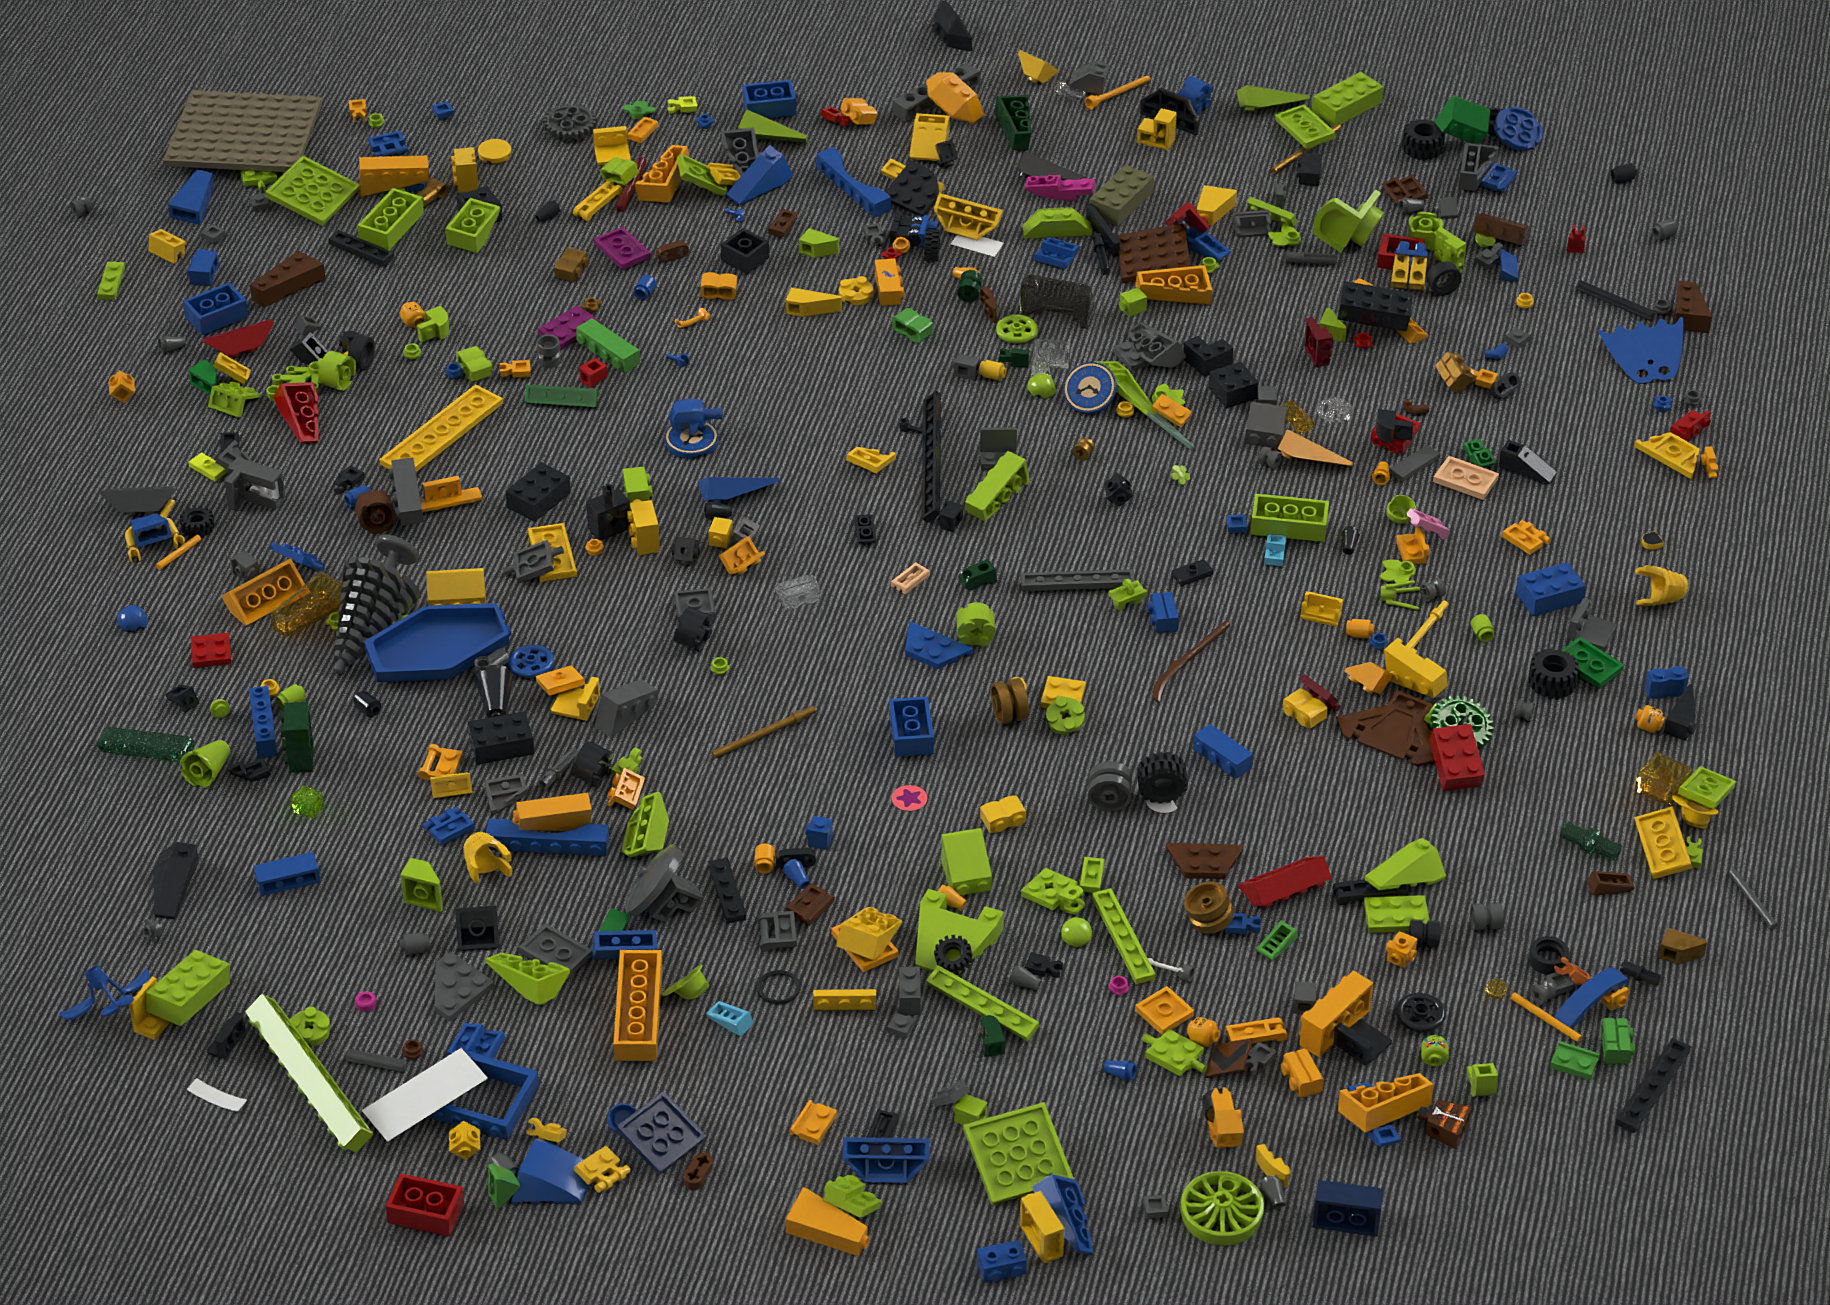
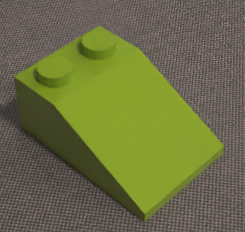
[445,198,501,253]

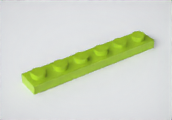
[1092,888,1155,984]
[926,965,1040,1041]

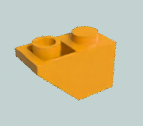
[1344,662,1393,694]

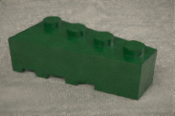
[994,95,1031,151]

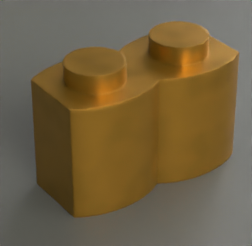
[554,247,590,282]

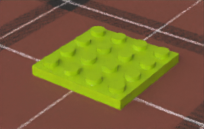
[265,156,360,226]
[963,1102,1074,1205]

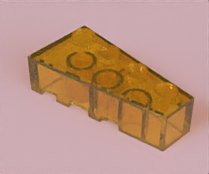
[271,571,343,637]

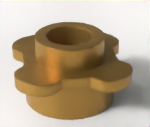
[581,297,602,313]

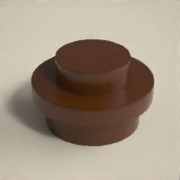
[402,1039,424,1059]

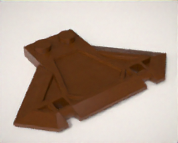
[1336,690,1435,766]

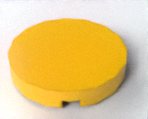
[478,139,512,164]

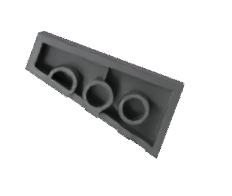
[389,457,424,525]

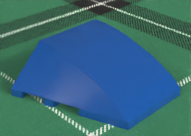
[512,1138,590,1204]

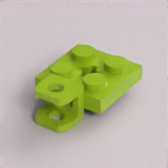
[1021,867,1085,914]

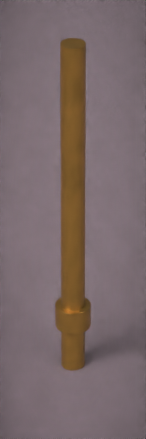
[1271,124,1342,174]
[711,706,816,758]

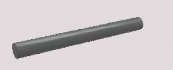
[1729,869,1778,929]

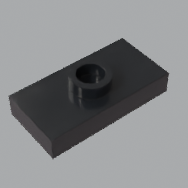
[1171,559,1213,586]

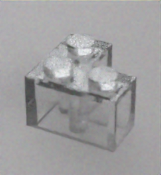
[1031,339,1071,377]

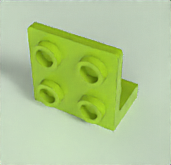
[208,382,261,417]

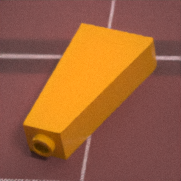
[513,793,592,831]
[786,1187,870,1256]

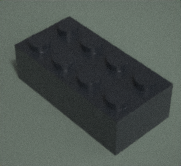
[1337,281,1413,332]

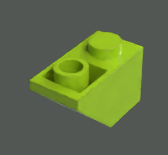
[799,228,839,258]

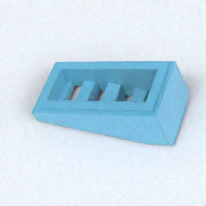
[706,1001,753,1036]

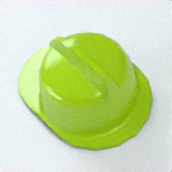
[662,964,709,999]

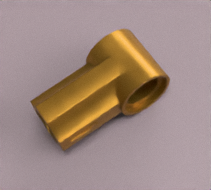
[417,178,449,207]

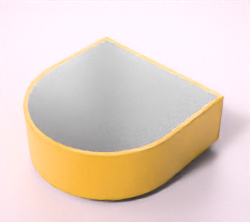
[1641,531,1664,550]

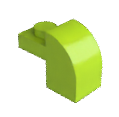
[417,305,449,342]
[1467,1063,1498,1096]

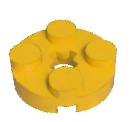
[839,276,873,305]

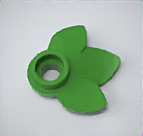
[623,101,656,119]

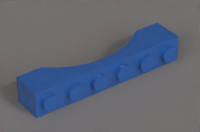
[816,147,891,218]
[486,818,609,856]

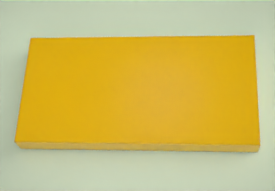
[528,523,577,582]
[1634,806,1692,879]

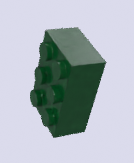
[280,701,314,773]

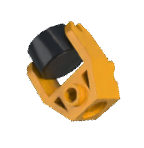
[1201,1087,1244,1148]

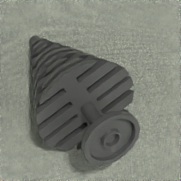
[332,534,421,675]

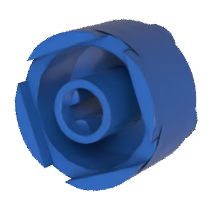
[1178,76,1214,115]

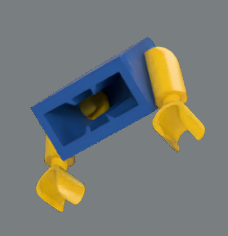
[125,514,185,562]

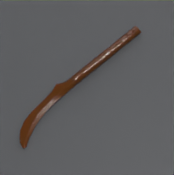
[1152,621,1230,703]

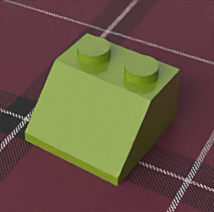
[400,858,443,912]

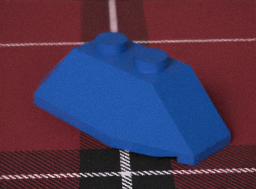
[843,1137,930,1183]

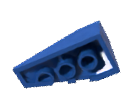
[698,477,779,504]
[1032,1174,1093,1255]

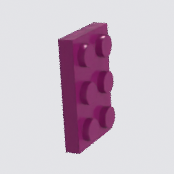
[594,227,651,270]
[538,305,601,350]

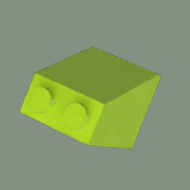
[941,828,992,895]

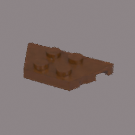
[1165,843,1243,879]

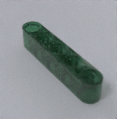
[97,727,195,762]

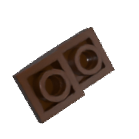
[980,286,997,323]

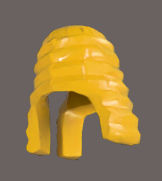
[1635,565,1688,607]
[463,832,512,884]

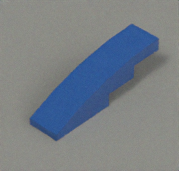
[1179,223,1231,261]

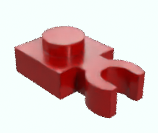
[821,106,851,127]
[1567,225,1586,254]

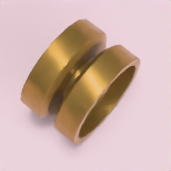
[990,678,1029,725]
[1183,881,1235,934]

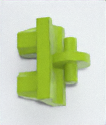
[1109,579,1148,610]

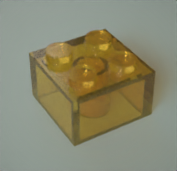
[1634,751,1691,807]

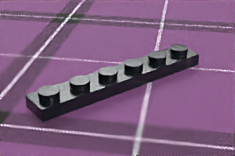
[1615,1038,1691,1133]

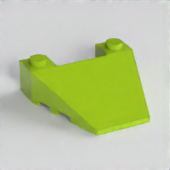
[915,889,1004,974]

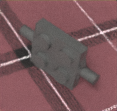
[503,539,564,583]

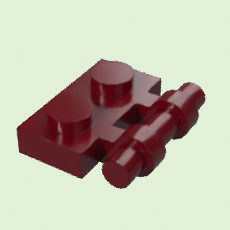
[1299,674,1341,712]

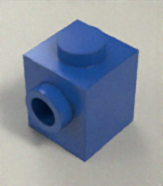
[805,816,833,850]

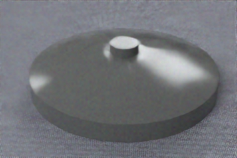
[625,844,682,916]

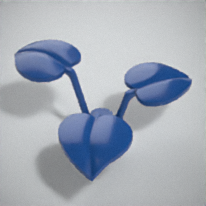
[59,965,151,1020]

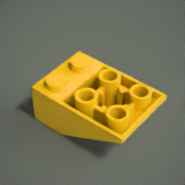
[909,113,950,161]
[836,907,902,960]

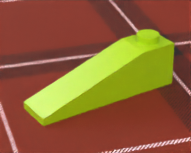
[1237,85,1310,112]
[738,109,808,143]

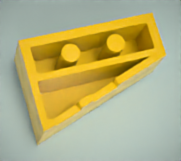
[1384,638,1448,698]

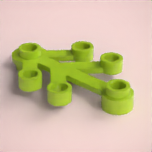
[266,361,320,401]

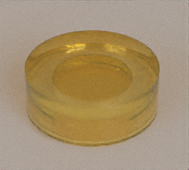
[1486,979,1507,999]

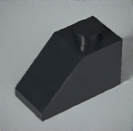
[290,332,329,365]

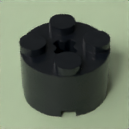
[674,608,714,652]
[571,741,614,788]

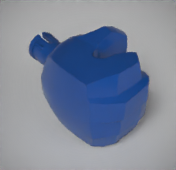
[669,398,723,436]

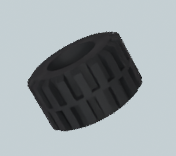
[1402,119,1445,160]
[1528,648,1579,698]
[1137,752,1188,804]

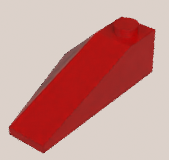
[274,382,319,444]

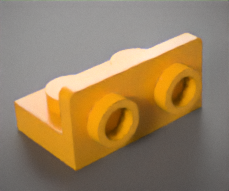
[1396,526,1430,564]
[607,768,645,810]

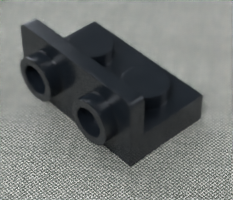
[207,1012,246,1060]

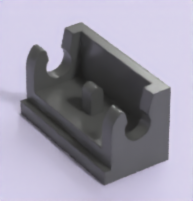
[1234,210,1271,237]

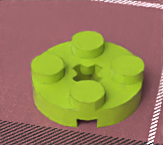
[1046,696,1085,735]
[289,1007,331,1046]

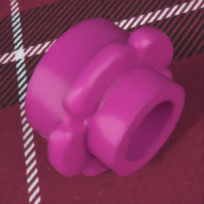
[1109,976,1129,995]

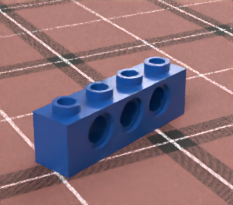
[249,686,278,758]

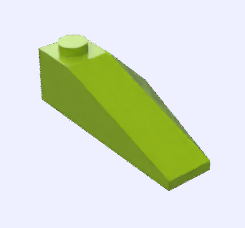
[1364,838,1446,890]
[485,952,570,1005]

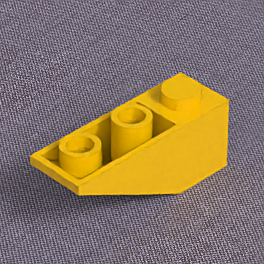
[785,288,842,317]

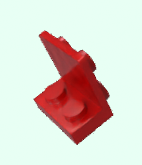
[1165,202,1210,234]

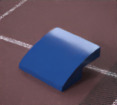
[1034,237,1080,269]
[447,1023,506,1058]

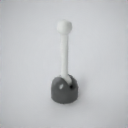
[1148,958,1195,982]

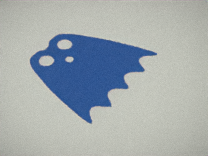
[1598,317,1683,383]

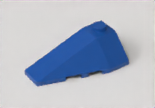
[726,145,793,206]

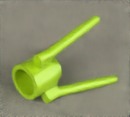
[1381,580,1420,610]

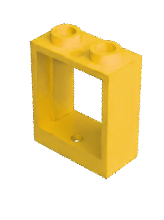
[1020,1191,1064,1264]

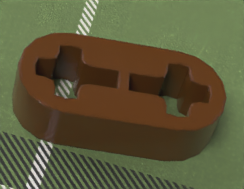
[656,240,689,262]
[684,1153,713,1190]

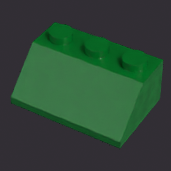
[1434,95,1490,144]

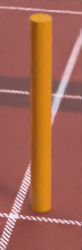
[1511,992,1582,1043]

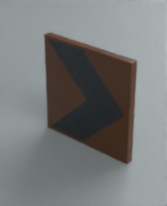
[1205,1038,1252,1078]

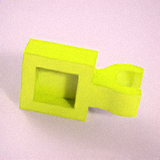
[668,97,697,113]

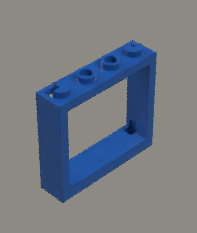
[429,1050,539,1140]

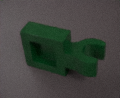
[999,348,1030,368]

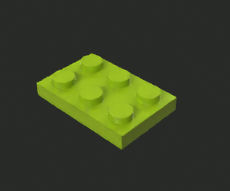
[677,153,728,196]
[1678,766,1736,809]
[1364,895,1430,933]

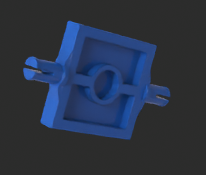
[270,542,325,573]

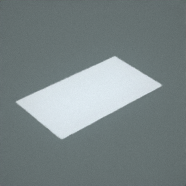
[362,1048,487,1141]

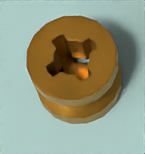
[1072,438,1095,461]

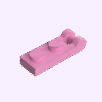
[1406,508,1450,539]

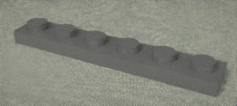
[1021,569,1135,591]

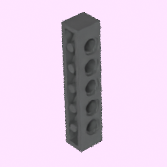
[893,63,980,123]

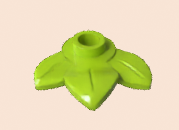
[1268,224,1301,246]
[1152,383,1185,405]
[1380,560,1416,583]

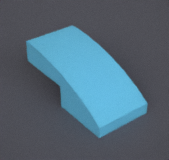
[1264,534,1286,566]

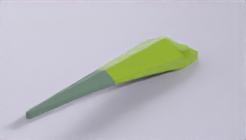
[1094,361,1194,451]

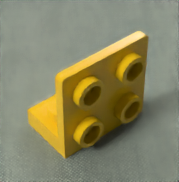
[593,126,631,165]
[551,677,600,721]
[129,977,170,1040]

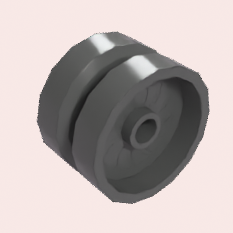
[1088,761,1132,812]

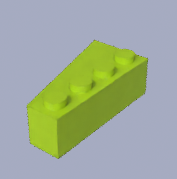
[965,451,1030,522]

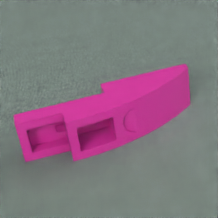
[1025,175,1095,201]

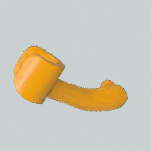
[675,308,710,328]

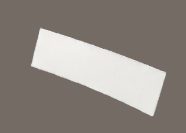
[187,1078,247,1111]

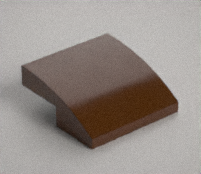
[1382,174,1429,206]

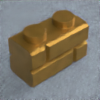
[1435,351,1473,393]

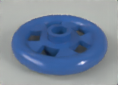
[508,645,554,678]

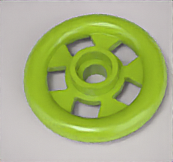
[996,314,1038,344]

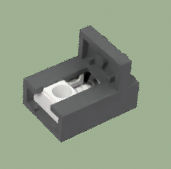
[224,457,286,511]

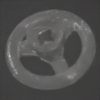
[1317,397,1353,423]

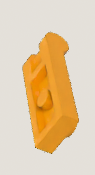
[1225,1018,1288,1044]

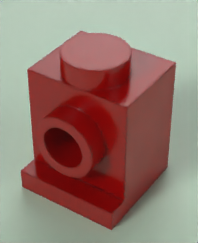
[579,358,608,389]

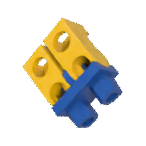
[1391,241,1428,291]

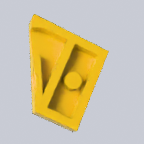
[846,447,896,473]

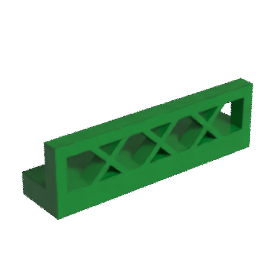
[525,384,600,407]

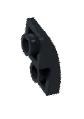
[854,514,876,544]

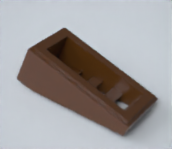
[1587,871,1635,895]

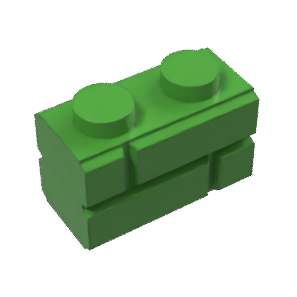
[1601,1018,1635,1064]

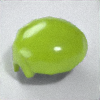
[1027,373,1056,399]
[1386,495,1416,524]
[1061,917,1092,947]

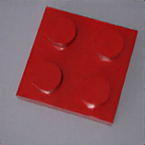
[191,632,232,668]

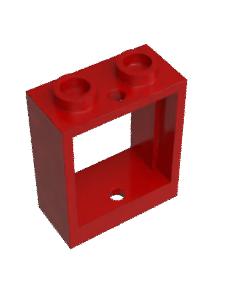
[1377,233,1427,272]

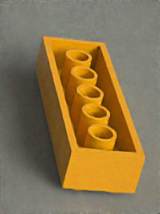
[614,950,662,1061]

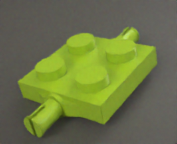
[239,170,277,192]
[1142,1029,1207,1076]

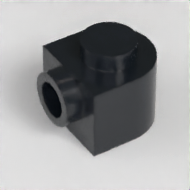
[339,331,359,354]

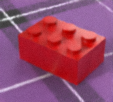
[1429,724,1485,791]
[385,1173,464,1236]

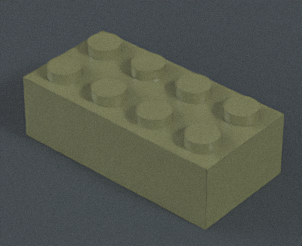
[1089,165,1154,227]

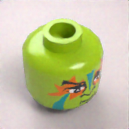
[1421,1035,1449,1066]

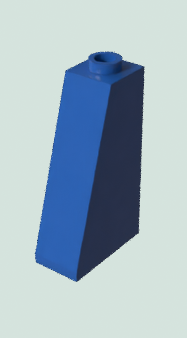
[168,170,214,225]

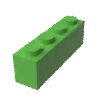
[576,318,640,373]

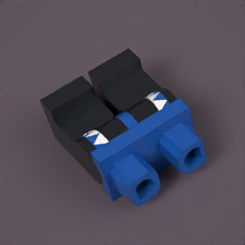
[890,211,938,248]

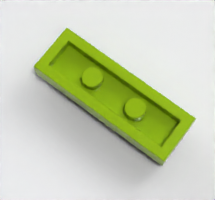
[1247,197,1297,227]
[97,261,125,300]

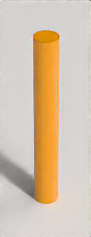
[156,535,201,570]

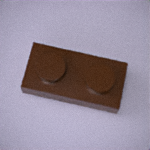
[768,209,798,237]

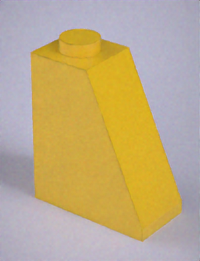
[1197,185,1237,225]

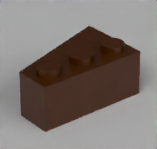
[1674,281,1712,333]

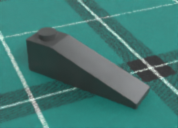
[721,128,759,176]

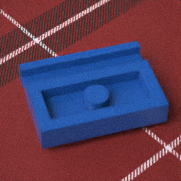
[1481,163,1518,194]

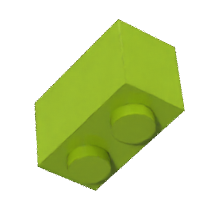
[622,466,653,503]

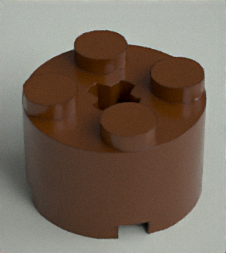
[355,490,396,534]

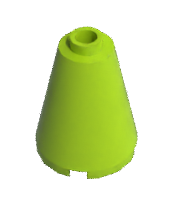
[180,740,231,788]

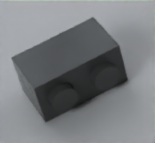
[899,967,921,1015]

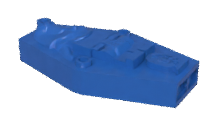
[364,603,512,682]

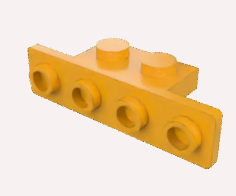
[420,476,482,513]

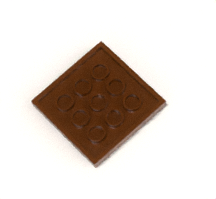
[1117,223,1191,283]

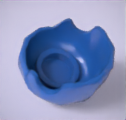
[117,605,149,632]
[607,1103,637,1135]

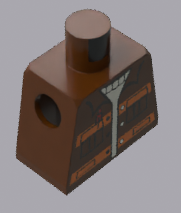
[1417,1100,1472,1149]

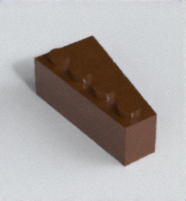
[250,251,326,308]

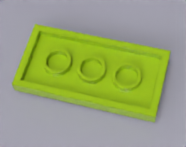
[1275,104,1336,149]

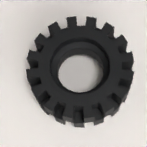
[924,229,941,261]
[180,505,215,538]
[934,935,973,975]

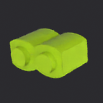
[599,157,639,185]
[456,346,493,382]

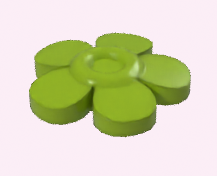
[1171,465,1190,485]

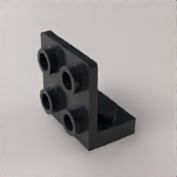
[1333,1019,1392,1066]

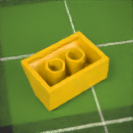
[426,568,486,606]

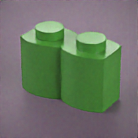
[892,308,933,343]

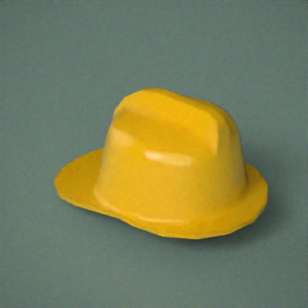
[1672,795,1719,829]

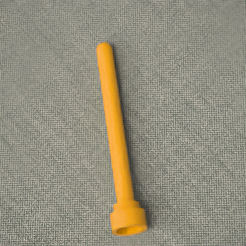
[1085,76,1150,110]

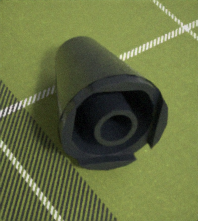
[475,665,514,718]

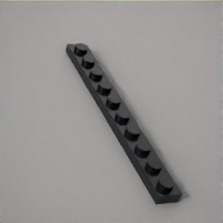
[922,391,941,523]

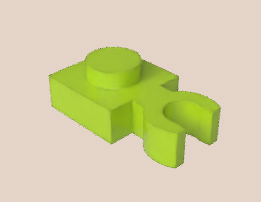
[1685,836,1703,869]

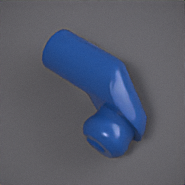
[1485,343,1509,359]

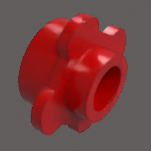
[881,247,902,262]
[1354,333,1373,349]

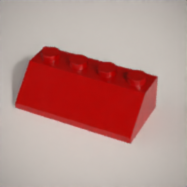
[1238,855,1332,908]

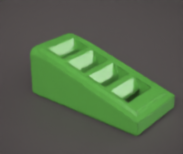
[1256,920,1298,961]

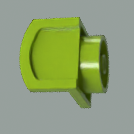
[1313,189,1385,253]

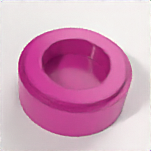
[355,991,377,1012]

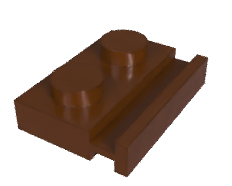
[786,883,835,925]

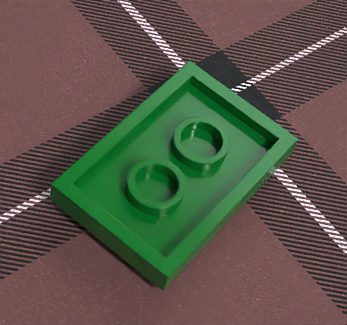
[1562,637,1624,689]

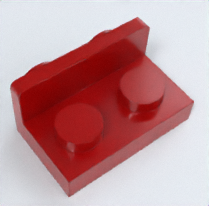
[1670,410,1711,441]

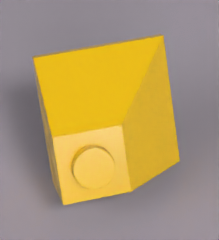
[1018,50,1059,84]

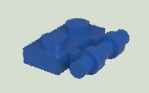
[368,131,408,157]
[422,807,475,846]

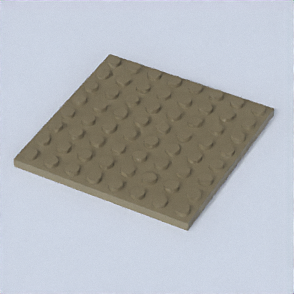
[163,90,322,172]

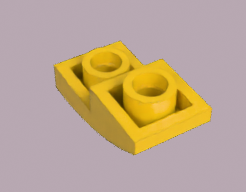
[1255,1144,1291,1188]

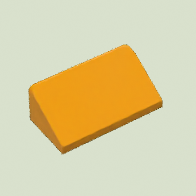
[1396,318,1428,344]

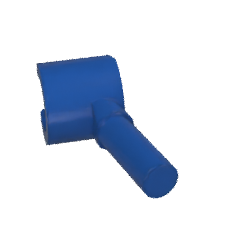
[725,208,745,222]
[666,353,689,367]

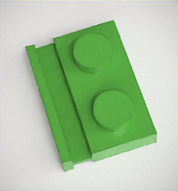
[1550,1041,1600,1081]

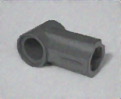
[474,648,509,674]

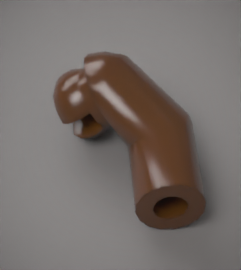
[1402,399,1429,415]

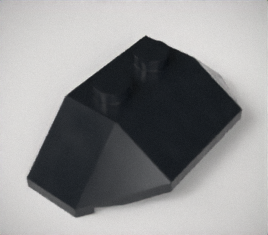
[932,0,972,51]
[1140,88,1199,136]

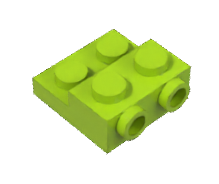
[1434,227,1466,275]
[823,1175,882,1218]

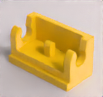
[148,229,186,264]
[1300,591,1343,627]

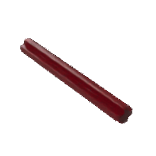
[616,156,646,212]

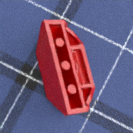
[202,320,274,358]

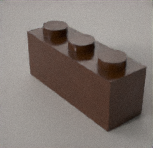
[1473,213,1530,245]

